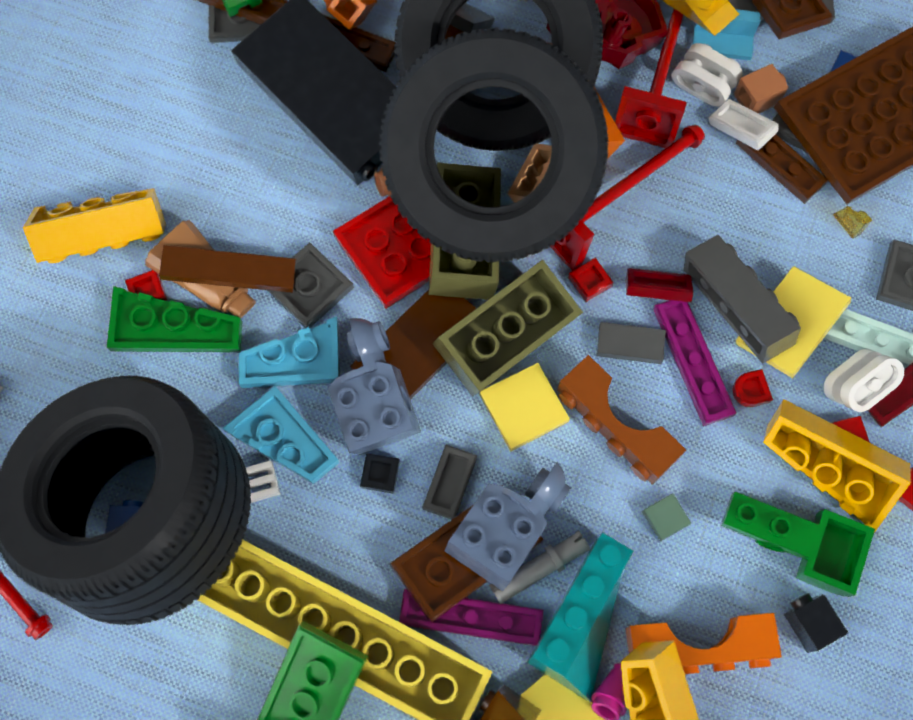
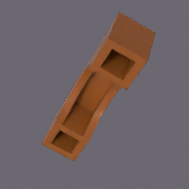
[557,355,687,485]

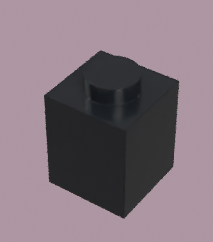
[784,593,848,653]

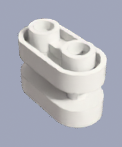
[671,43,743,107]
[824,349,904,412]

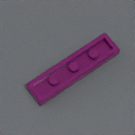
[653,300,737,427]
[399,589,544,646]

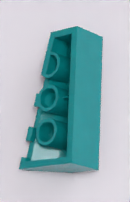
[527,532,633,702]

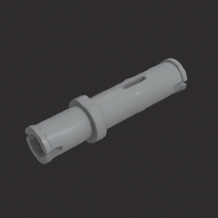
[489,531,590,604]

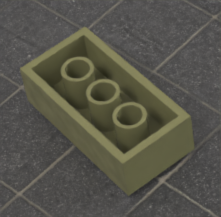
[429,163,501,300]
[433,260,583,397]

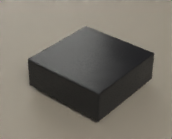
[360,453,400,494]

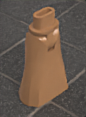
[145,220,256,318]

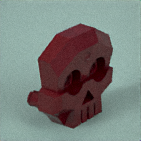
[546,0,668,69]

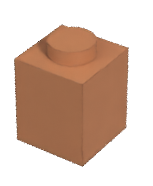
[733,63,788,114]

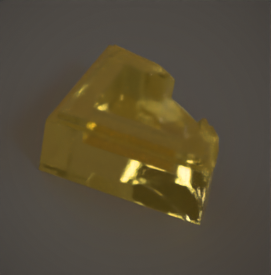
[833,206,872,239]

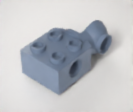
[328,318,421,455]
[445,462,572,591]

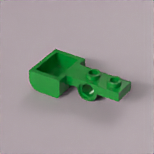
[721,492,875,597]

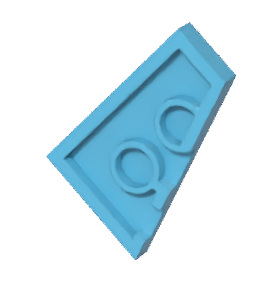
[239,316,340,388]
[222,386,340,484]

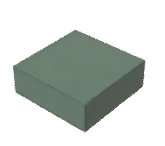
[642,494,691,542]

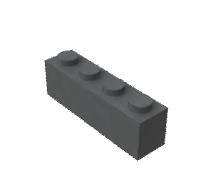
[684,235,801,364]

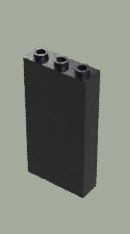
[231,0,397,186]

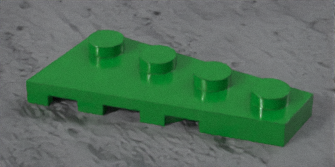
[107,286,243,353]

